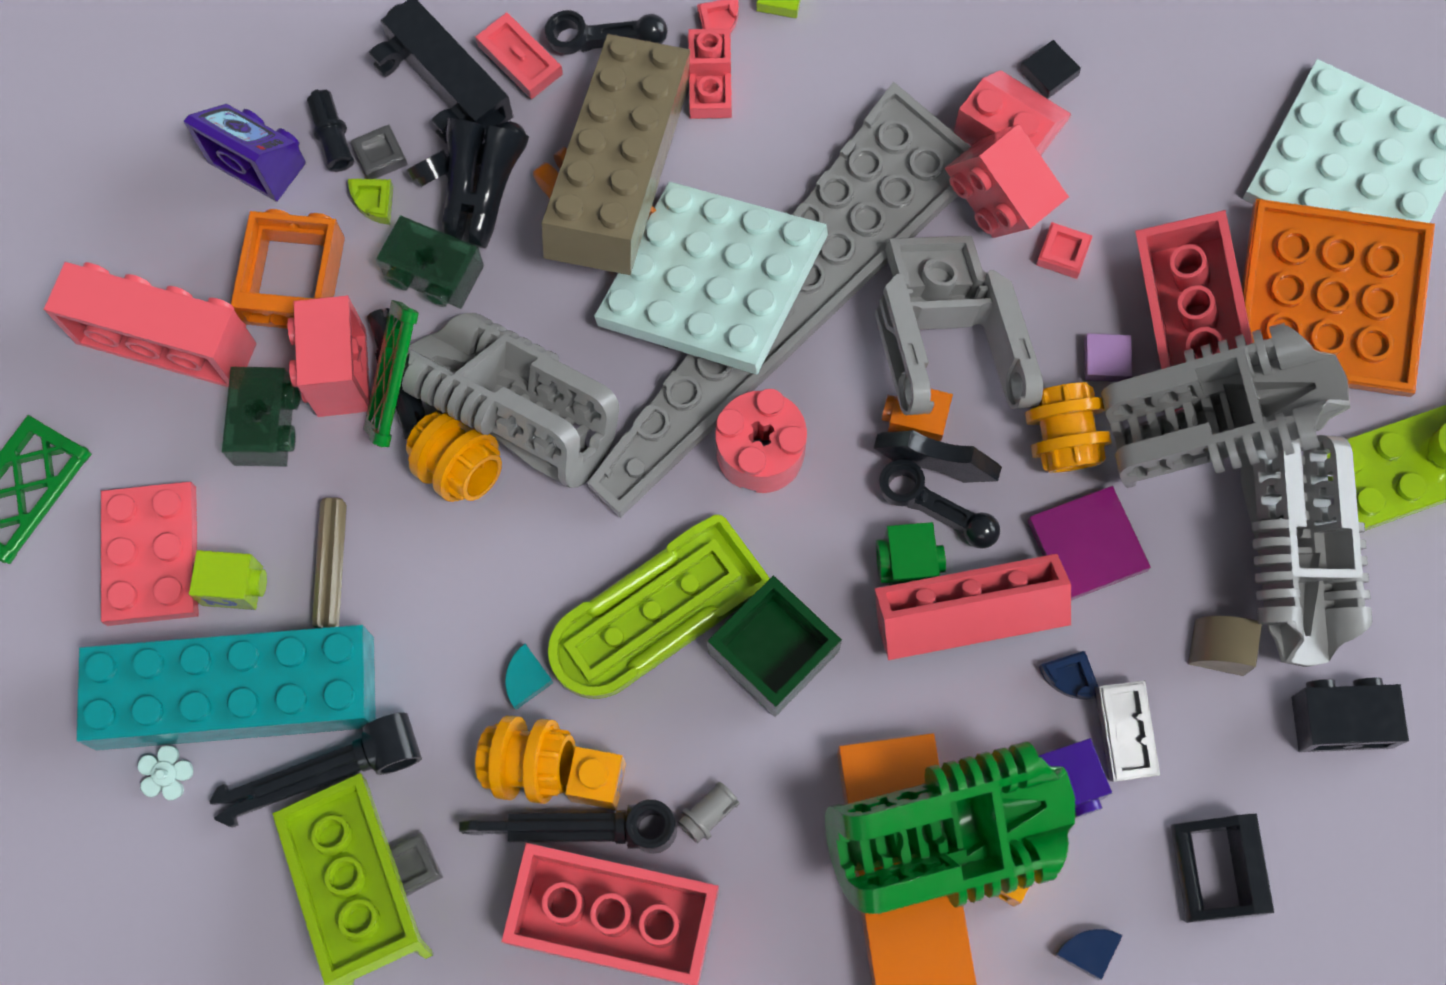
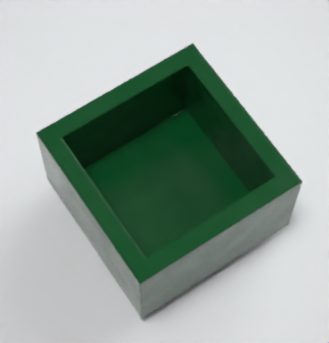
[707,575,842,717]

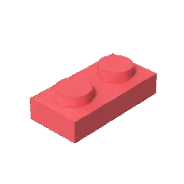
[475,12,563,100]

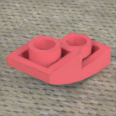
[689,29,732,119]

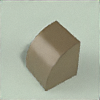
[1188,616,1262,676]

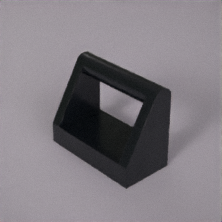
[1170,813,1275,923]

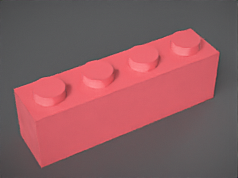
[875,554,1071,660]

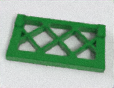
[363,300,419,447]
[0,415,92,564]

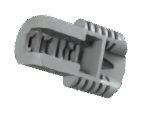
[402,313,619,488]
[1101,323,1351,488]
[1240,435,1373,667]

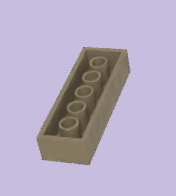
[542,34,690,275]

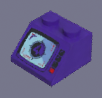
[183,103,306,202]

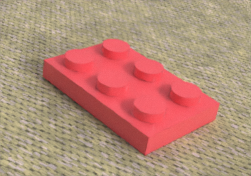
[101,482,199,626]

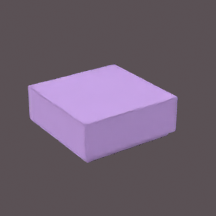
[1084,334,1132,382]

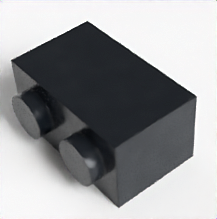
[1291,677,1409,752]

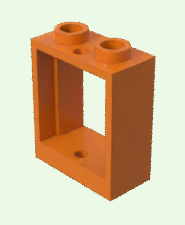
[231,209,345,329]

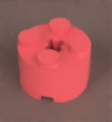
[715,389,807,493]

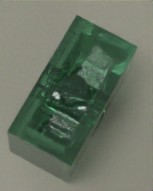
[376,215,484,309]
[222,367,300,467]

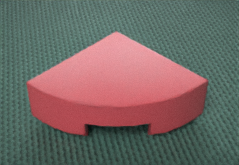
[697,0,739,33]

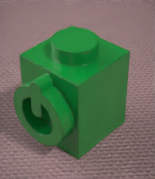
[876,522,946,586]

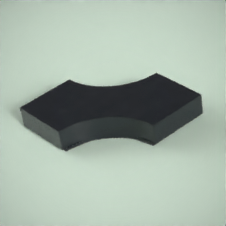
[873,430,1002,483]

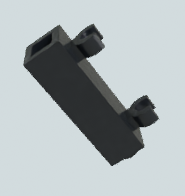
[369,0,514,144]

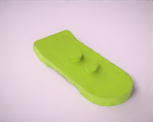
[548,515,769,699]

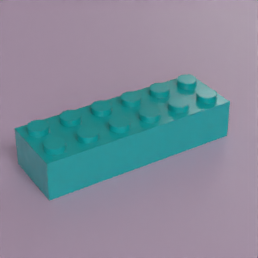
[76,625,376,751]

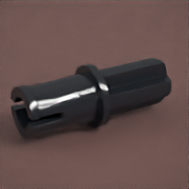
[307,89,354,172]

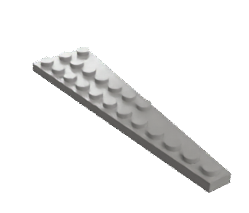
[587,81,970,518]

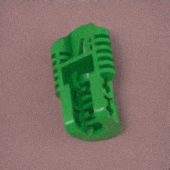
[825,741,1075,914]

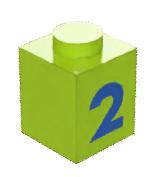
[189,550,267,610]

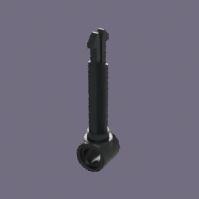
[210,712,422,828]
[459,799,677,854]

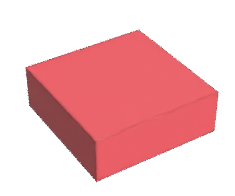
[1036,222,1093,279]

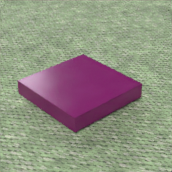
[1027,486,1151,600]

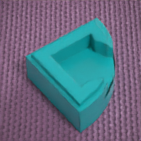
[505,643,554,710]

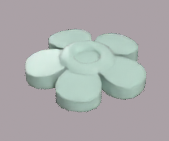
[138,746,193,800]

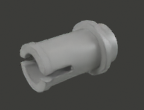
[678,782,740,843]

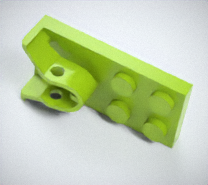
[1327,405,1446,531]
[272,773,433,985]

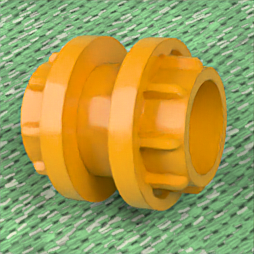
[1025,382,1112,473]
[406,411,502,502]
[475,715,575,804]

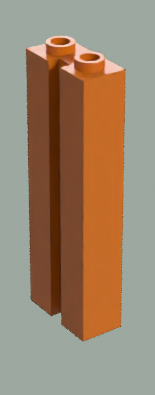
[837,733,977,985]

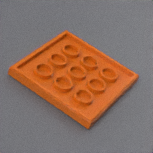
[1242,199,1435,397]

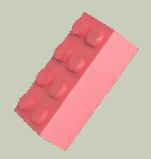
[1135,210,1253,411]
[43,262,257,390]
[501,843,719,985]

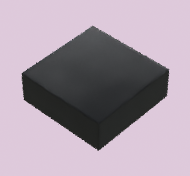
[1020,40,1081,99]

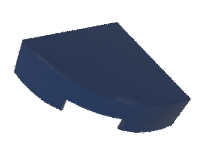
[1039,651,1098,700]
[1055,929,1123,980]

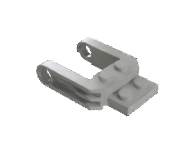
[875,236,1043,415]

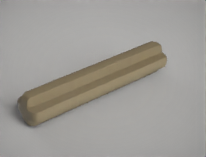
[312,497,347,628]

